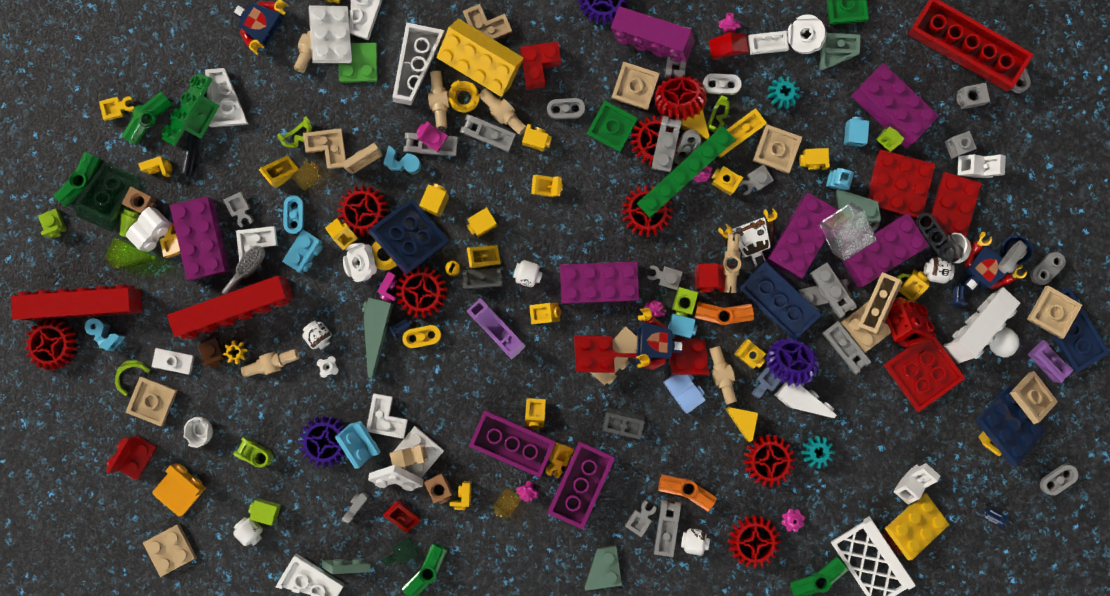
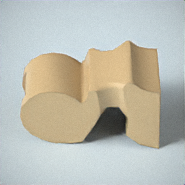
[389,443,429,468]

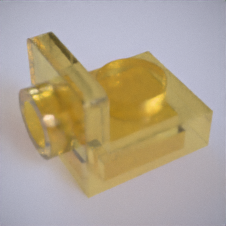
[291,160,321,191]
[492,487,521,519]

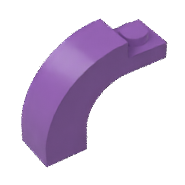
[467,298,526,360]

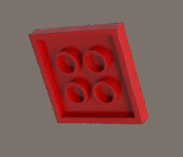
[866,150,935,219]
[883,336,966,412]

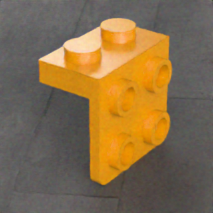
[153,463,206,516]

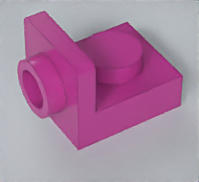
[416,121,448,152]
[377,272,398,303]

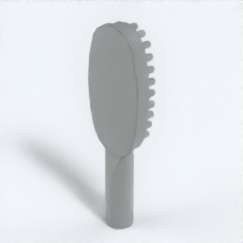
[222,246,265,294]

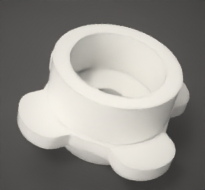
[317,356,339,378]

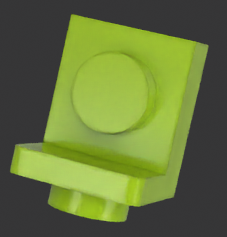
[876,126,905,152]
[38,208,67,239]

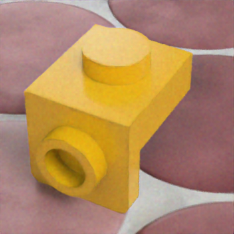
[531,175,563,197]

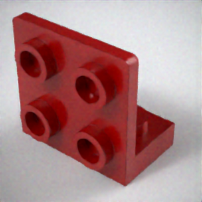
[886,297,936,343]
[105,435,158,480]

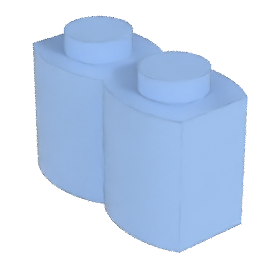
[663,374,706,414]

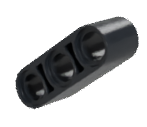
[917,213,961,262]

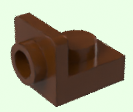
[198,338,226,368]

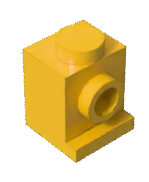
[522,124,552,152]
[799,148,830,170]
[711,166,743,196]
[325,218,358,250]
[734,339,766,369]

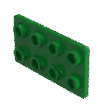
[161,73,220,146]

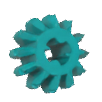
[768,76,800,109]
[801,436,835,469]

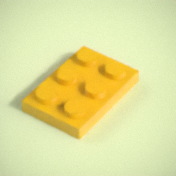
[885,493,949,560]

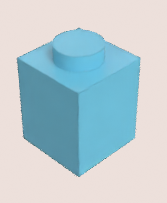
[844,117,869,147]
[668,314,697,338]

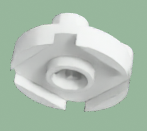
[787,15,826,54]
[343,243,377,282]

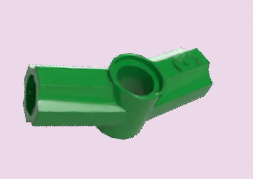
[122,92,172,145]
[54,152,101,207]
[401,543,448,596]
[789,557,848,596]

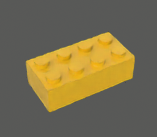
[436,18,524,97]

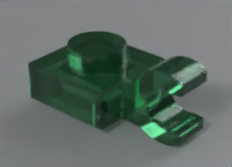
[382,537,418,567]

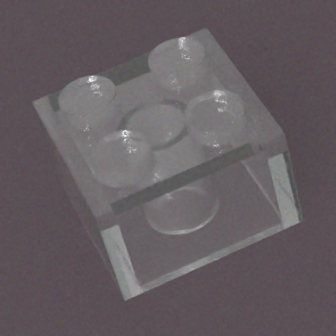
[820,202,876,261]

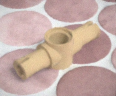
[294,31,312,73]
[428,71,450,130]
[479,88,527,135]
[723,233,741,293]
[709,346,737,404]
[241,349,299,378]

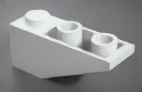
[774,382,837,418]

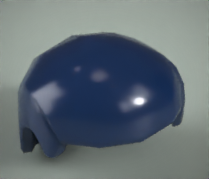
[1000,235,1033,265]

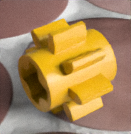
[223,340,249,364]

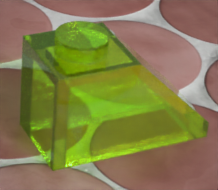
[104,238,155,269]

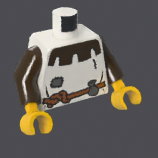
[718,208,777,266]

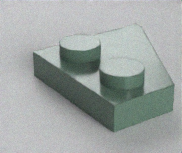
[819,33,860,71]
[836,189,881,227]
[584,546,622,591]
[322,558,370,574]

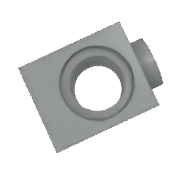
[957,83,990,109]
[944,131,977,159]

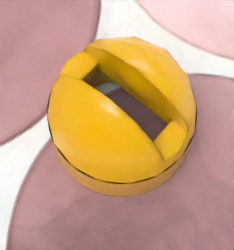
[445,261,460,276]

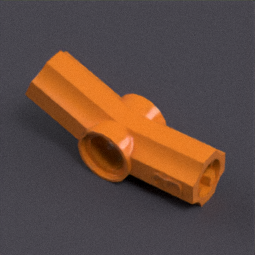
[694,302,754,325]
[658,474,717,512]

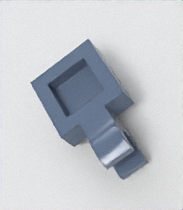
[751,367,781,398]

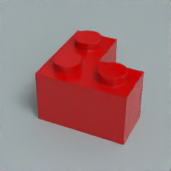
[520,41,561,90]
[694,263,735,293]

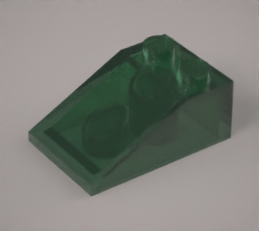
[74,161,140,232]

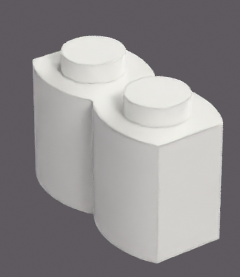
[126,207,171,252]

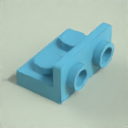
[282,229,323,274]
[335,421,380,469]

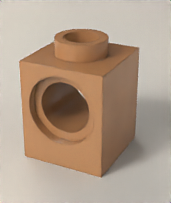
[122,187,157,213]
[424,472,453,504]

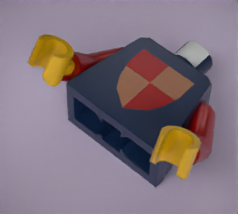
[234,0,289,55]
[963,232,1027,291]
[636,308,682,370]

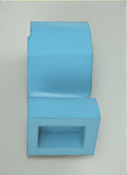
[383,146,421,174]
[826,168,854,191]
[85,318,126,351]

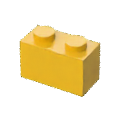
[419,183,449,218]

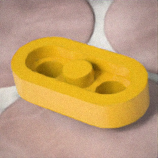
[403,325,441,348]

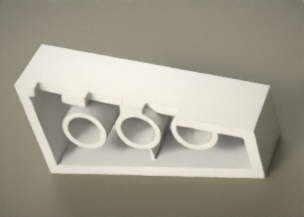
[393,22,444,105]
[943,287,1020,364]

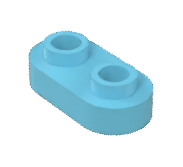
[283,196,304,234]

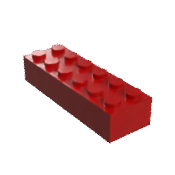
[907,0,1034,92]
[167,276,294,340]
[11,285,143,321]

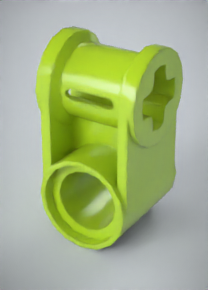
[233,436,274,468]

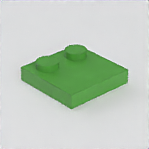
[339,43,378,83]

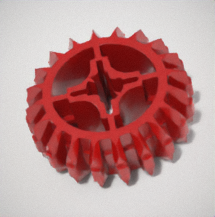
[655,74,707,121]
[630,115,681,166]
[337,185,389,237]
[621,185,673,237]
[396,266,448,318]
[23,319,79,370]
[743,434,796,487]
[728,515,781,568]

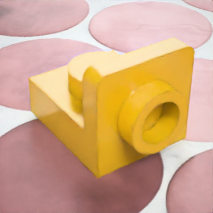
[138,156,172,177]
[899,269,929,302]
[529,303,561,324]
[525,398,546,430]
[450,481,472,510]

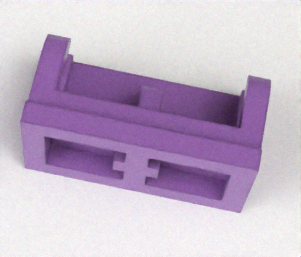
[1027,340,1073,383]

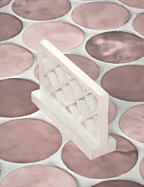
[831,516,916,596]

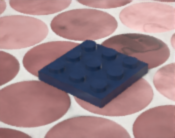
[368,198,450,275]
[975,386,1046,467]

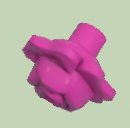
[719,13,741,33]
[692,166,712,183]
[644,300,666,318]
[516,481,538,502]
[781,509,805,532]

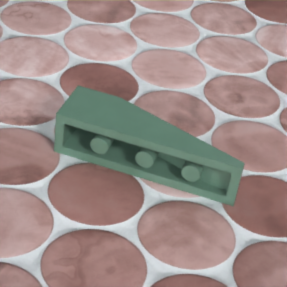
[362,298,393,378]

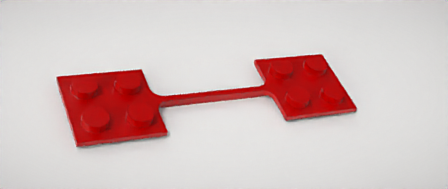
[574,335,709,375]

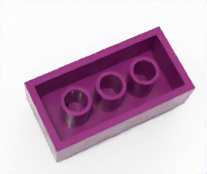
[611,6,695,63]
[851,63,939,148]
[766,193,841,280]
[170,196,231,281]
[838,213,929,287]
[560,262,639,304]
[469,410,556,478]
[547,440,615,529]

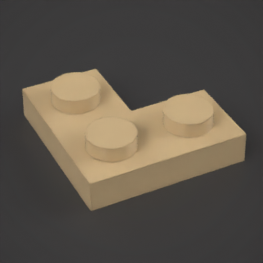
[463,4,513,40]
[303,128,346,169]

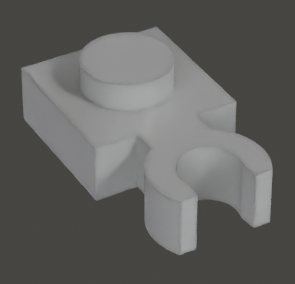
[738,165,774,196]
[223,191,254,227]
[647,266,683,291]
[342,491,370,523]
[625,500,656,537]

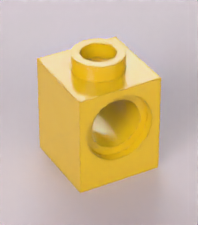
[466,207,498,237]

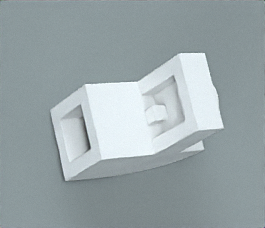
[958,154,1006,178]
[894,463,940,505]

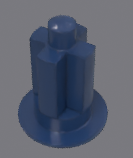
[950,283,968,307]
[388,319,413,339]
[983,508,1009,529]

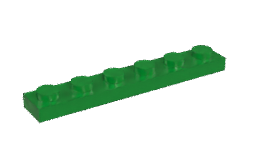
[637,125,736,218]

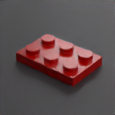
[927,172,982,237]

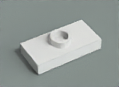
[748,31,789,55]
[152,348,195,375]

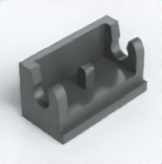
[463,268,503,289]
[602,407,645,439]

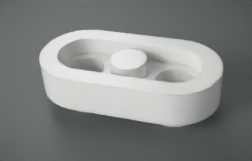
[703,74,741,95]

